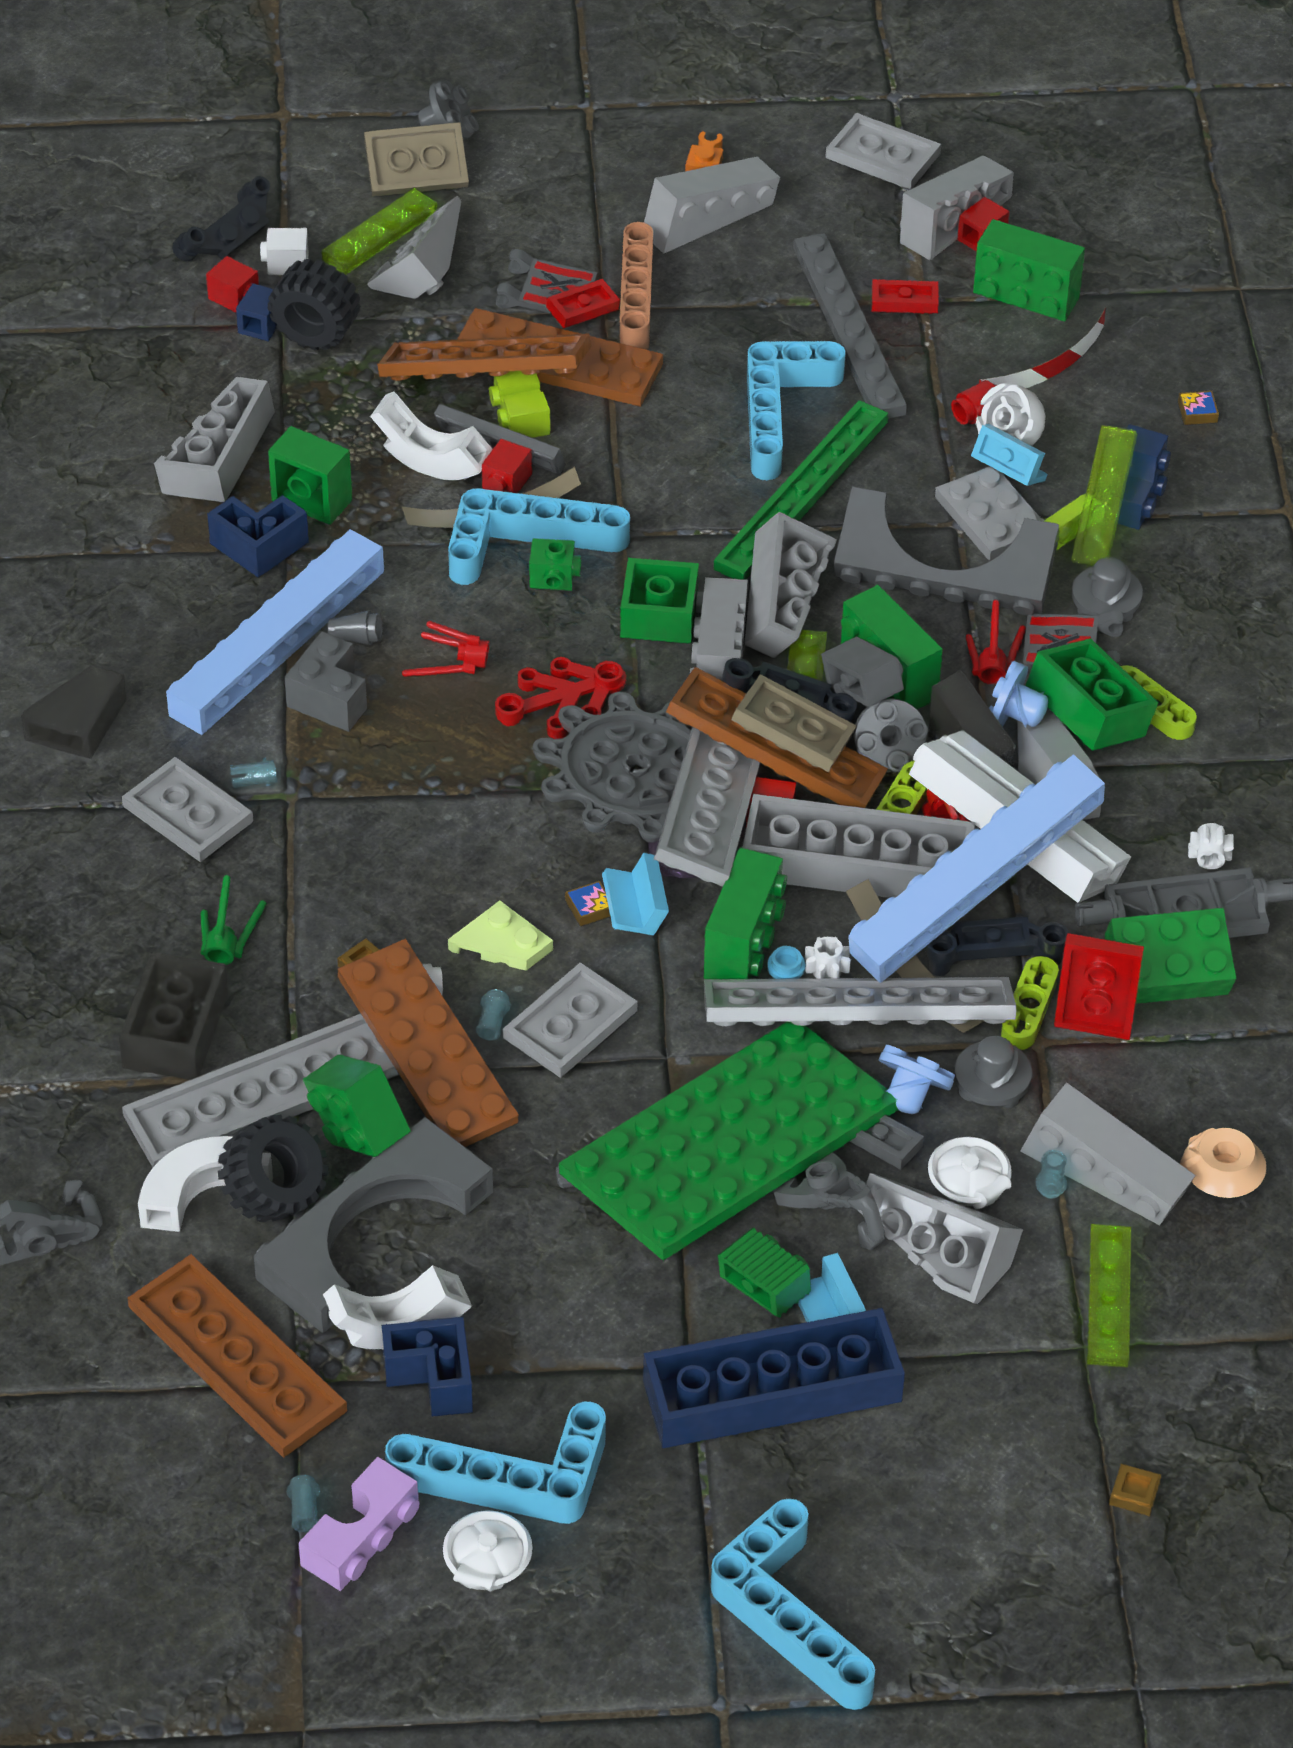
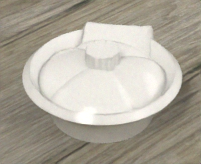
[928,1137,1012,1209]
[443,1511,532,1592]

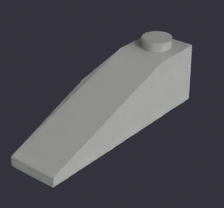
[367,196,461,299]
[858,1173,1023,1304]

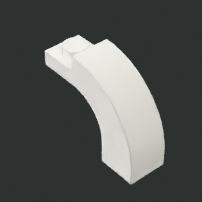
[370,391,493,480]
[138,1136,273,1232]
[323,1265,472,1349]

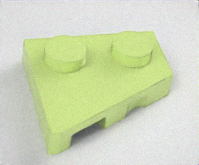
[448,900,553,971]

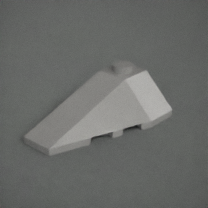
[1017,709,1101,820]

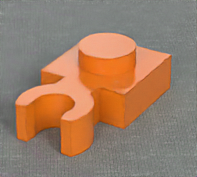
[685,131,723,171]

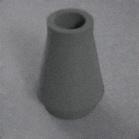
[328,610,382,645]

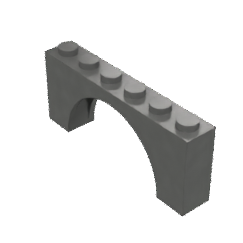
[834,486,1059,615]
[253,1117,493,1333]

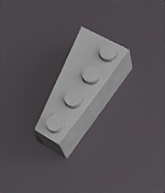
[900,155,1014,260]
[644,156,780,254]
[154,377,275,502]
[745,512,837,658]
[690,577,748,682]
[1020,1082,1196,1225]

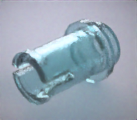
[230,757,277,788]
[476,989,511,1040]
[1035,1150,1067,1198]
[287,1475,320,1532]

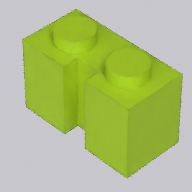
[489,371,550,438]

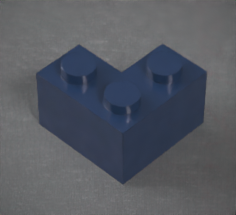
[1100,424,1171,530]
[207,495,309,578]
[381,1317,473,1417]

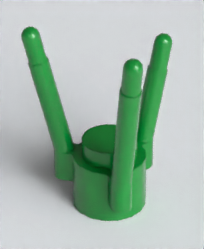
[200,875,267,965]

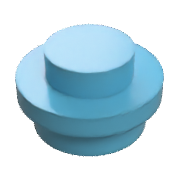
[767,946,806,979]

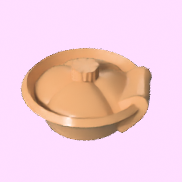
[1180,1128,1266,1198]

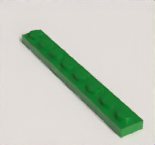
[713,400,888,580]

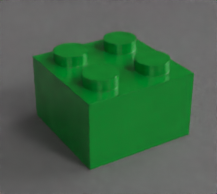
[268,426,352,525]
[620,558,699,644]
[302,1054,411,1157]

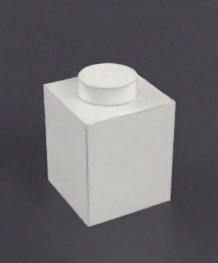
[260,228,309,275]

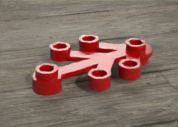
[495,657,626,739]

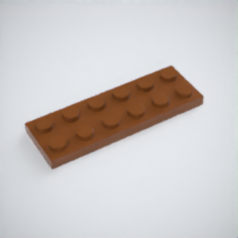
[457,308,663,407]
[378,334,591,381]
[666,667,888,808]
[337,939,519,1147]
[128,1254,347,1458]

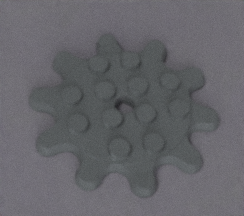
[533,692,691,843]

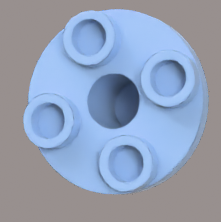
[982,661,1048,732]
[878,1044,955,1114]

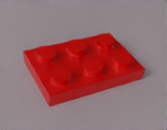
[1054,933,1144,1040]

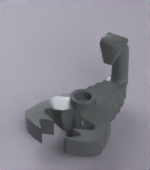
[773,1153,885,1251]
[0,1180,103,1265]

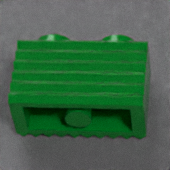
[718,1227,811,1318]

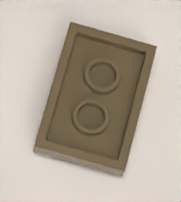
[364,122,469,197]
[731,674,857,772]

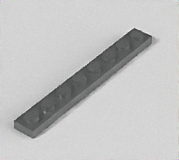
[793,233,907,418]

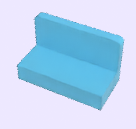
[971,424,1048,486]
[602,853,669,935]
[798,1253,866,1322]

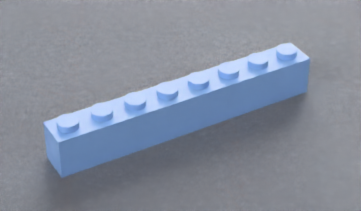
[166,529,384,735]
[849,754,1105,983]

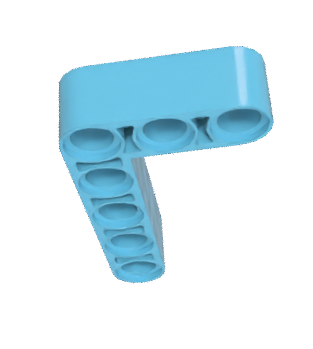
[747,341,846,480]
[448,489,630,585]
[385,1401,606,1524]
[711,1499,875,1710]

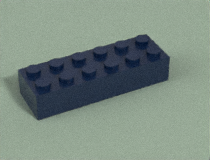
[643,1308,905,1448]

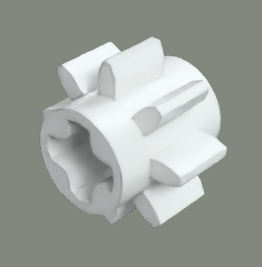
[1188,823,1234,869]
[805,936,851,979]

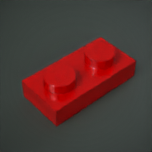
[546,279,621,328]
[872,279,939,314]

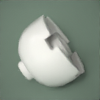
[976,384,1046,446]

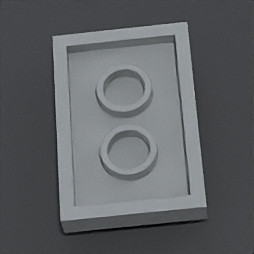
[826,113,941,189]
[935,467,1043,561]
[122,757,253,862]
[503,963,637,1078]

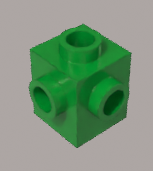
[529,538,581,591]

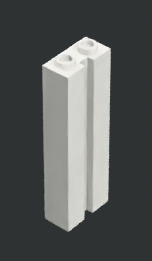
[909,730,1131,903]

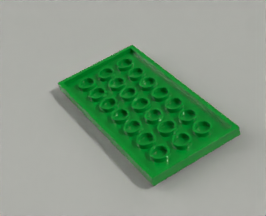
[559,1021,898,1261]

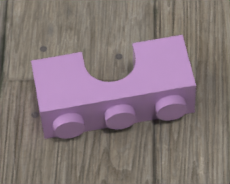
[299,1457,419,1591]

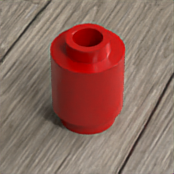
[951,380,997,425]

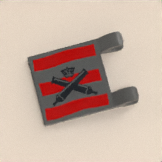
[496,249,597,313]
[1023,610,1123,669]

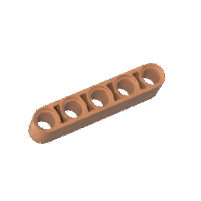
[620,222,653,350]

